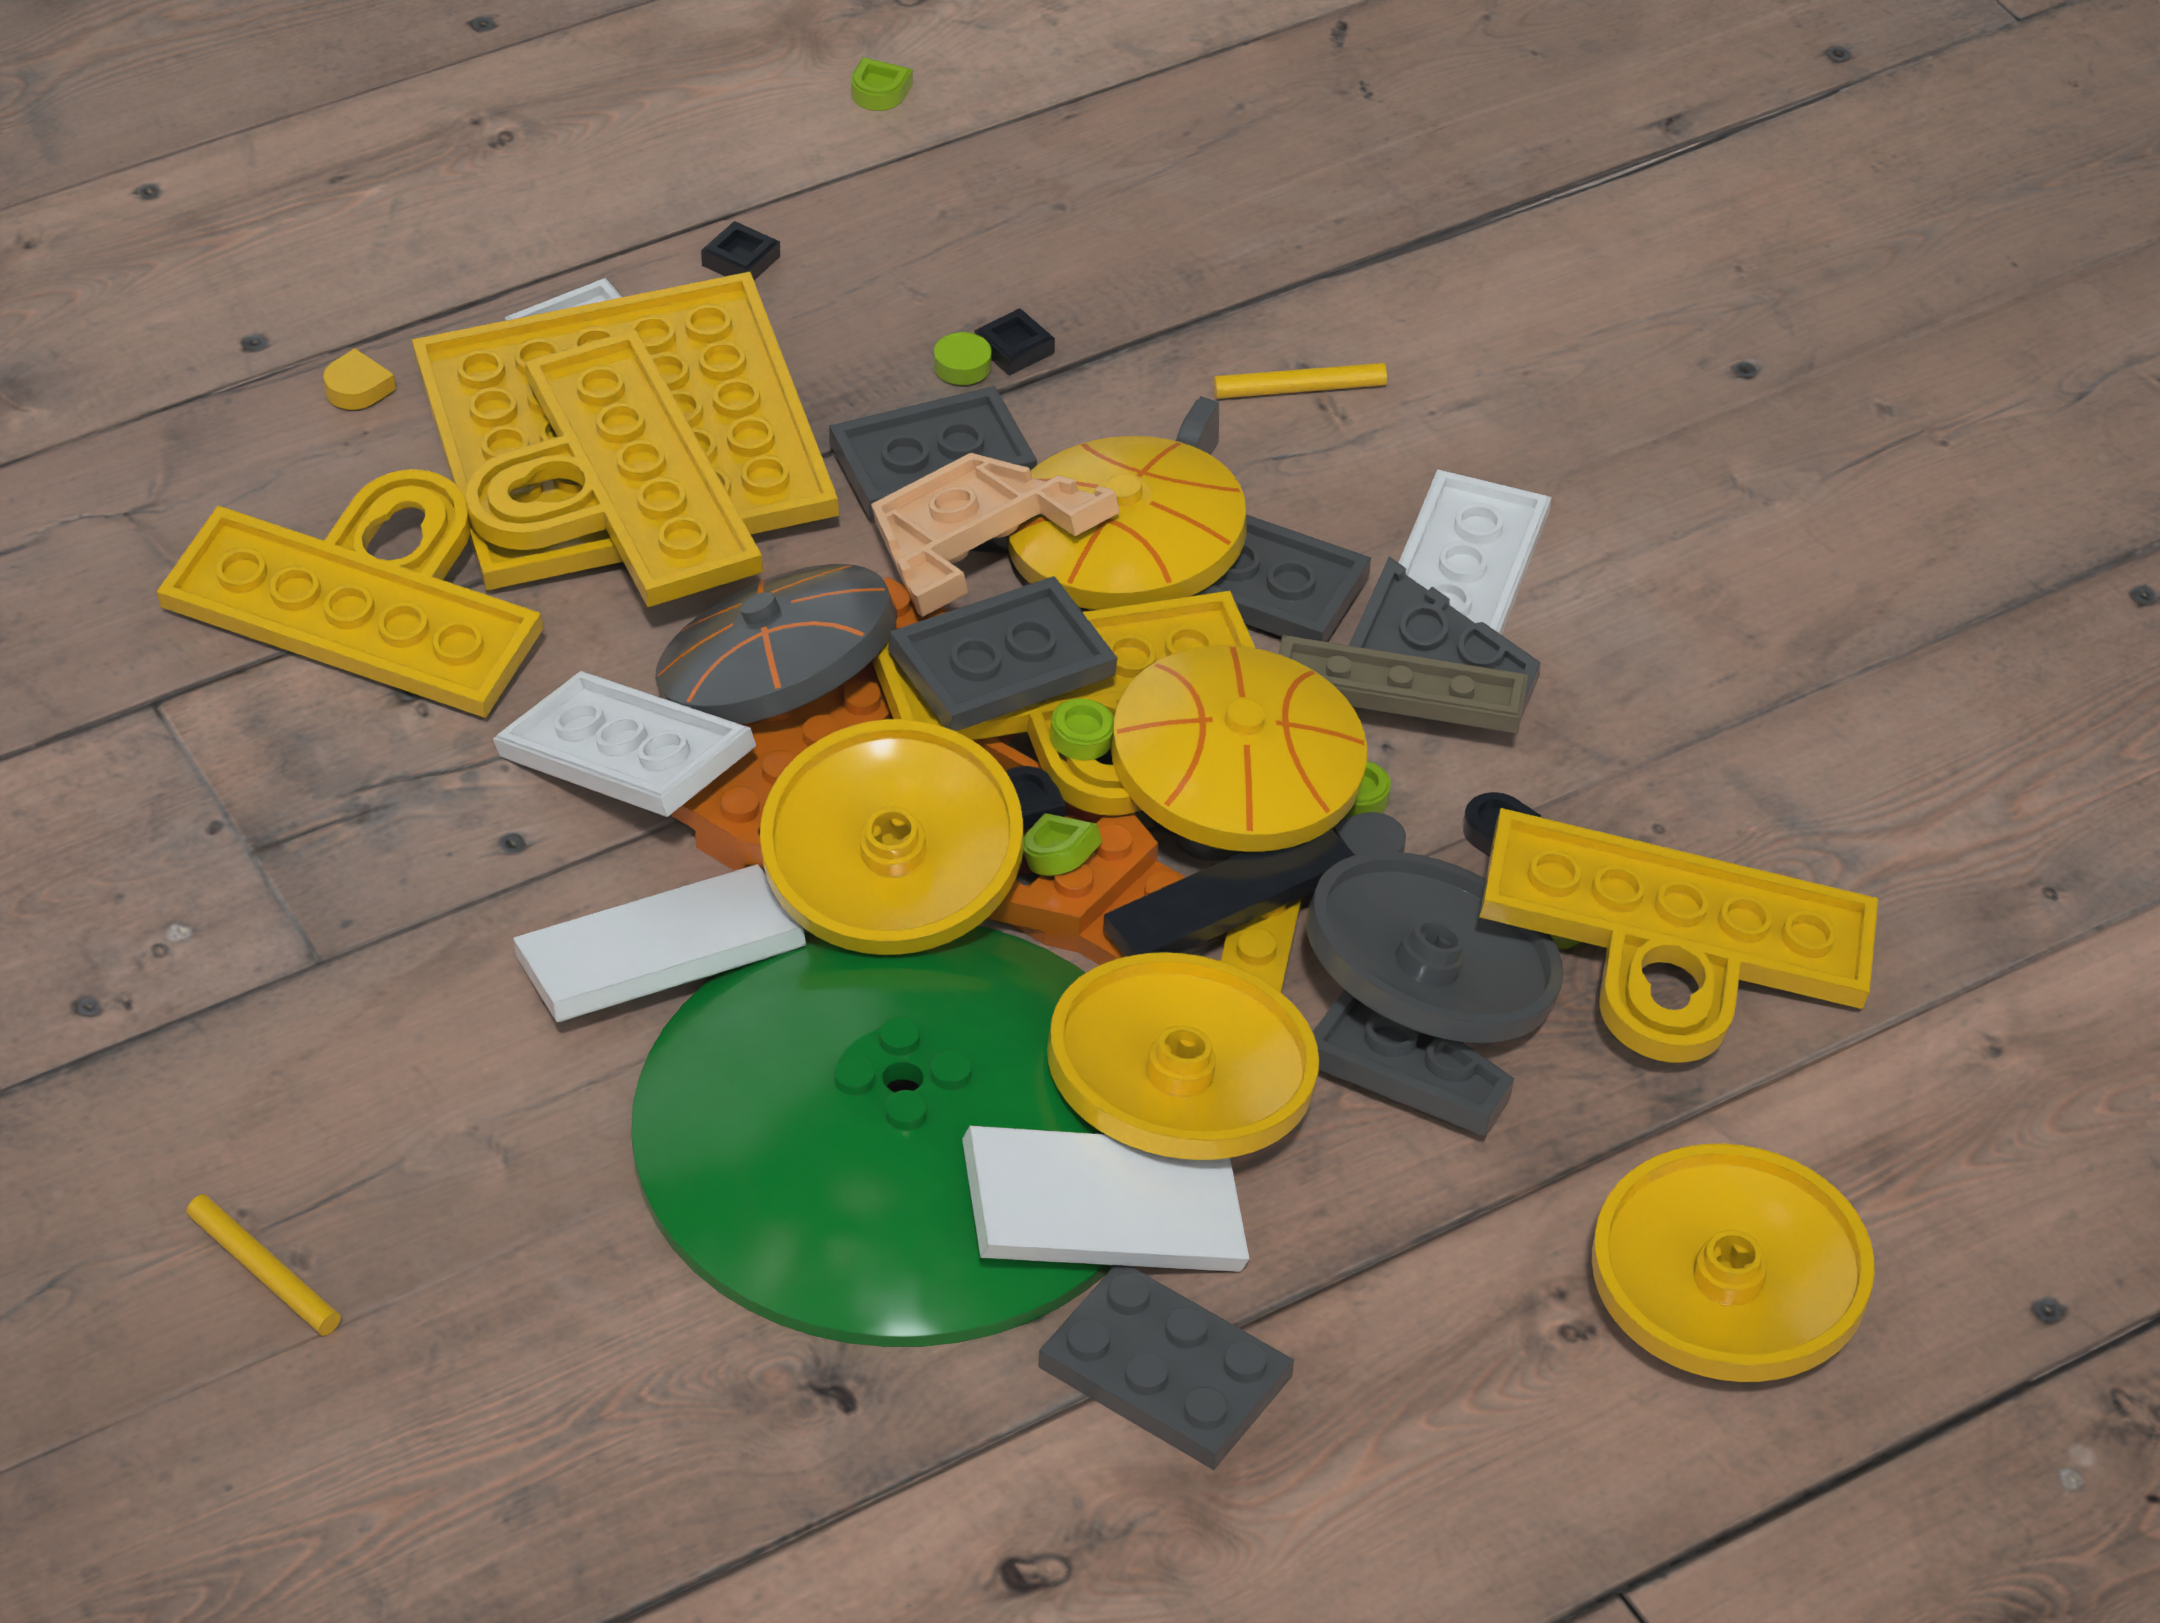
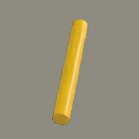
[1212,363,1387,399]
[186,1194,341,1336]

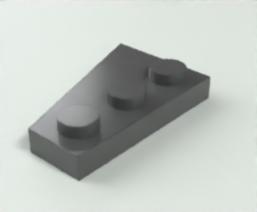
[1349,557,1541,718]
[1313,989,1515,1136]

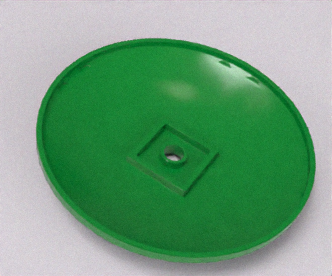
[631,926,1114,1347]

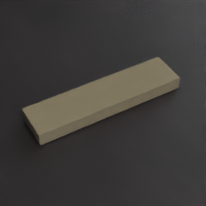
[1278,635,1528,734]

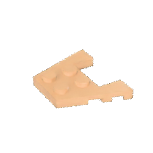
[871,453,1120,617]

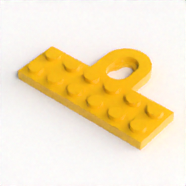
[465,329,763,607]
[156,469,544,718]
[872,591,1255,815]
[1479,808,1879,1063]

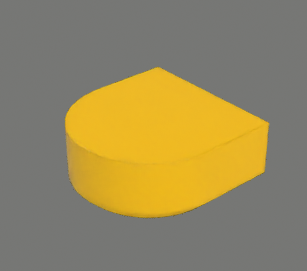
[323,348,396,410]

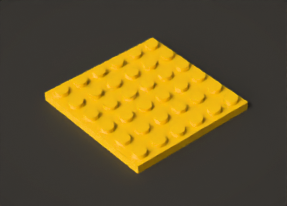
[411,272,839,591]

